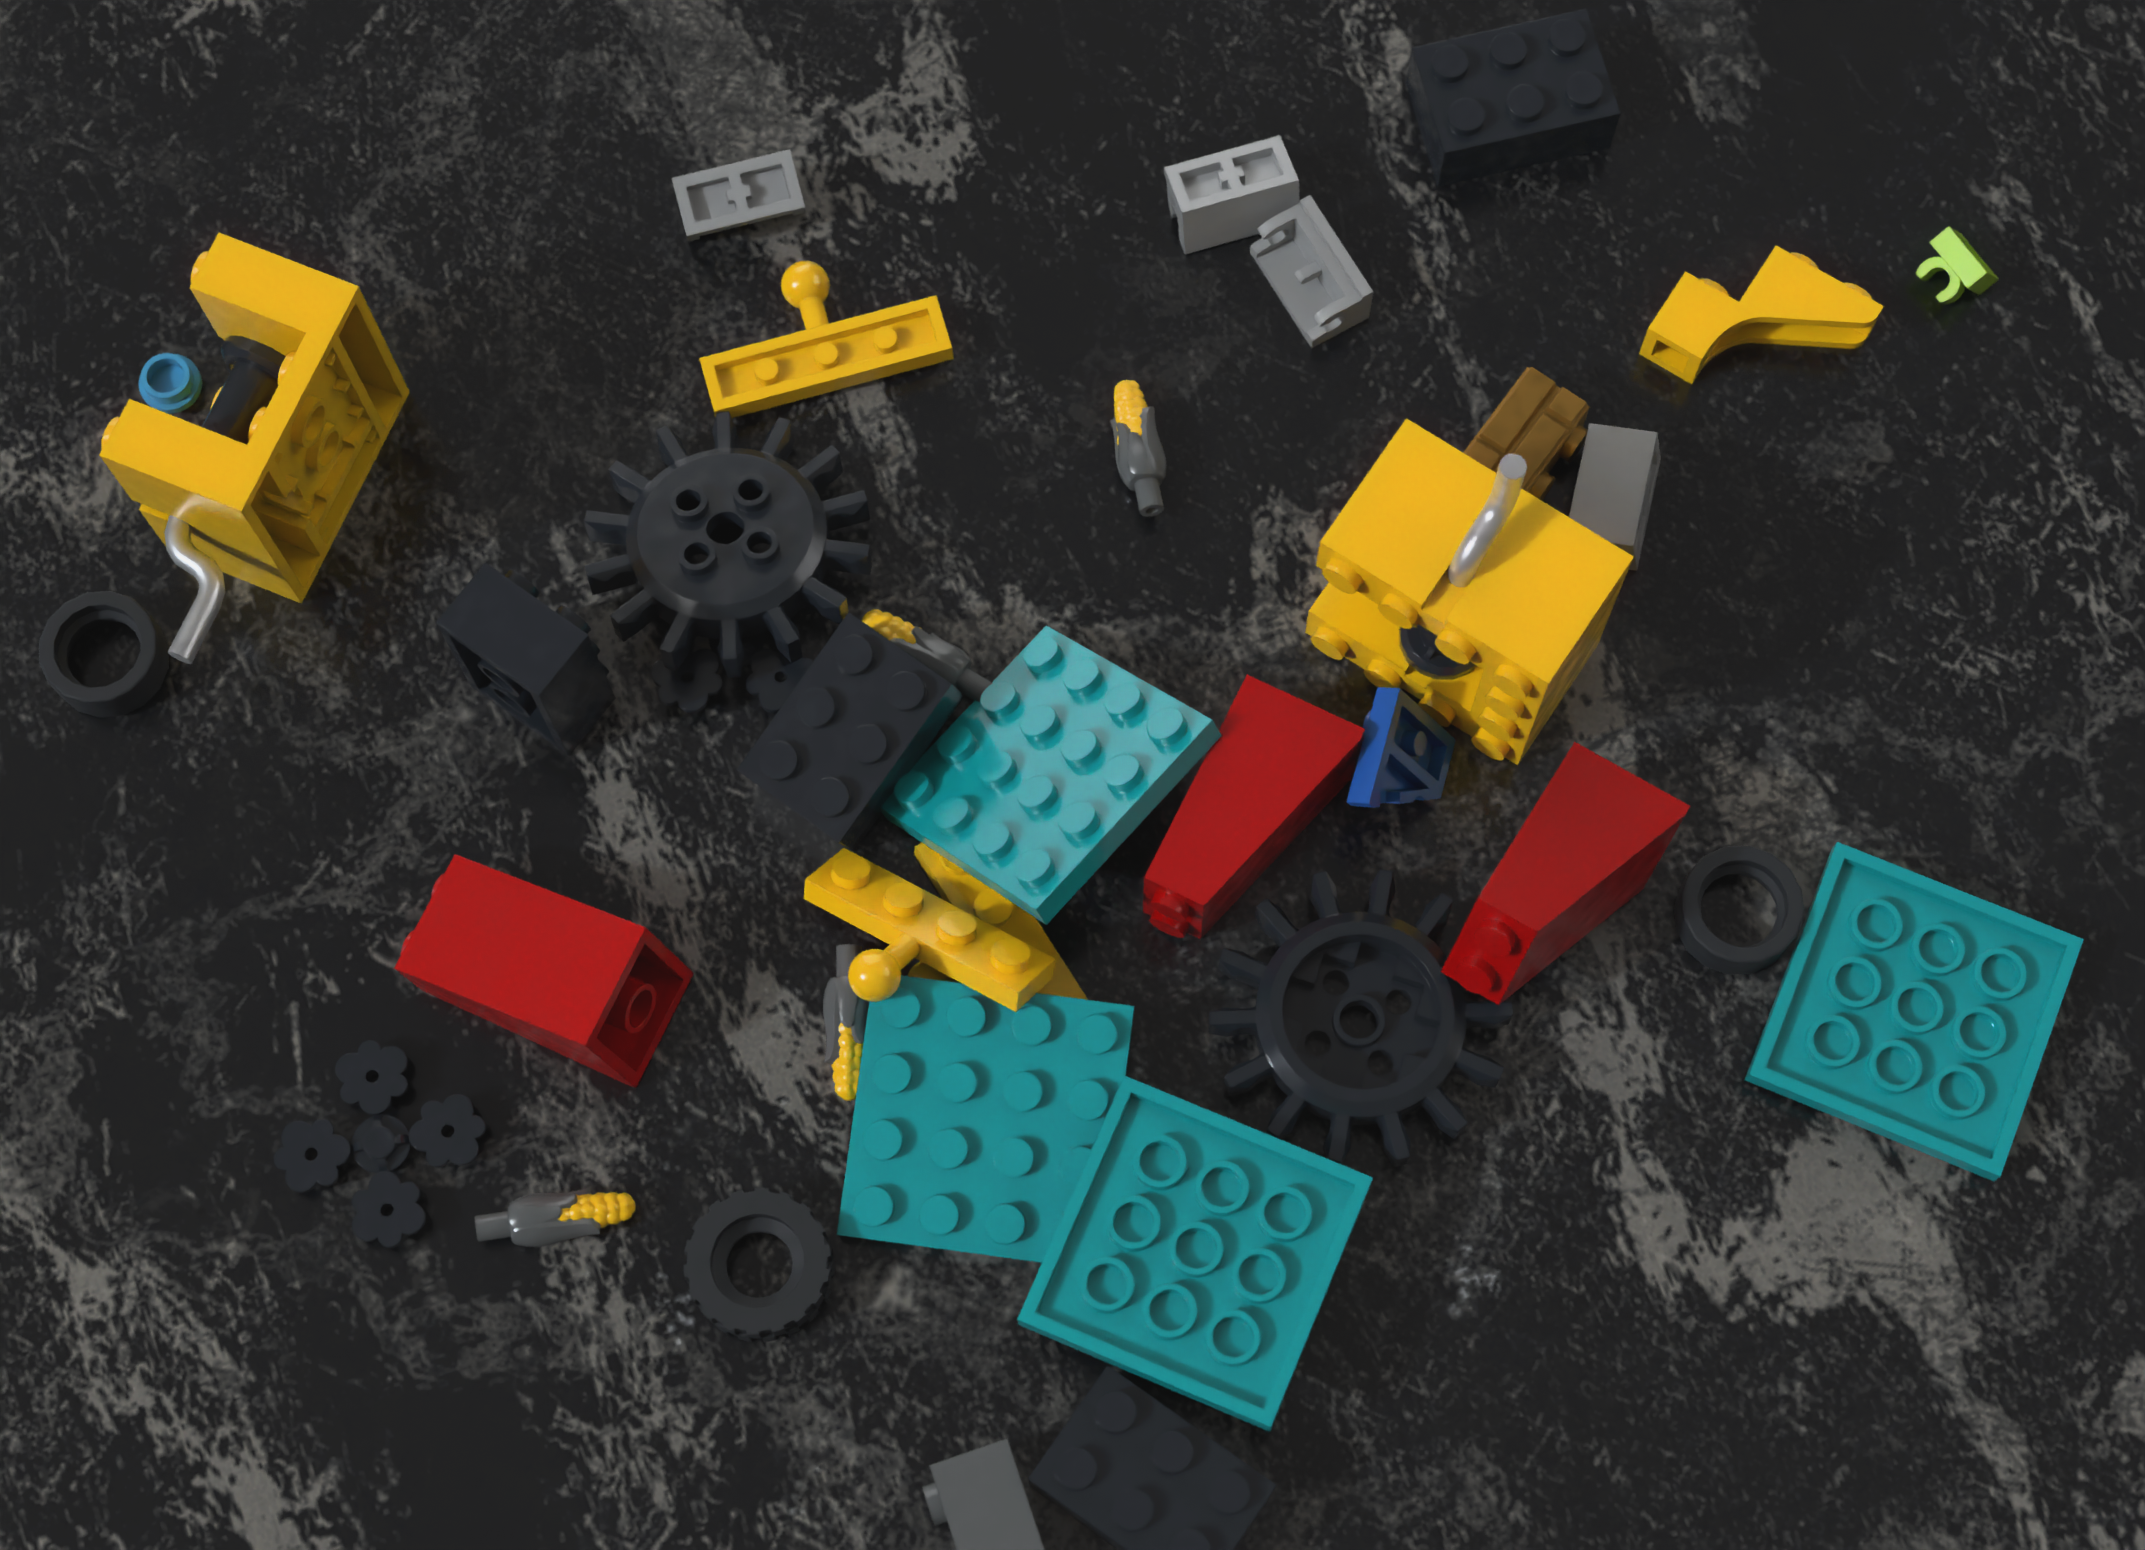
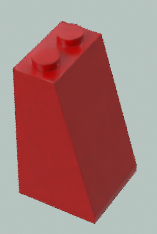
[1143,675,1365,939]
[1441,742,1690,1005]
[394,854,694,1088]

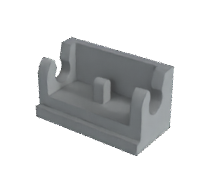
[1164,135,1299,254]
[672,149,805,242]
[1250,195,1373,348]
[1569,423,1661,571]

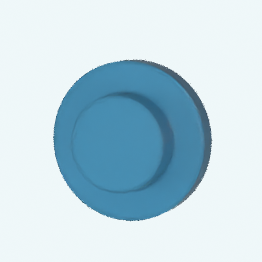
[139,353,202,414]

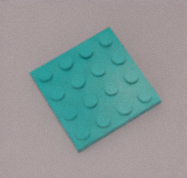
[881,625,1222,925]
[1745,842,2084,1181]
[837,975,1135,1263]
[1017,1076,1373,1432]

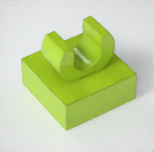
[1916,226,1999,305]

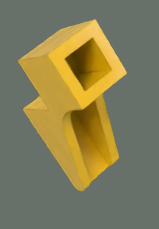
[1639,246,1884,384]

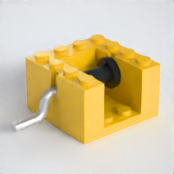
[99,233,410,664]
[1305,418,1634,765]

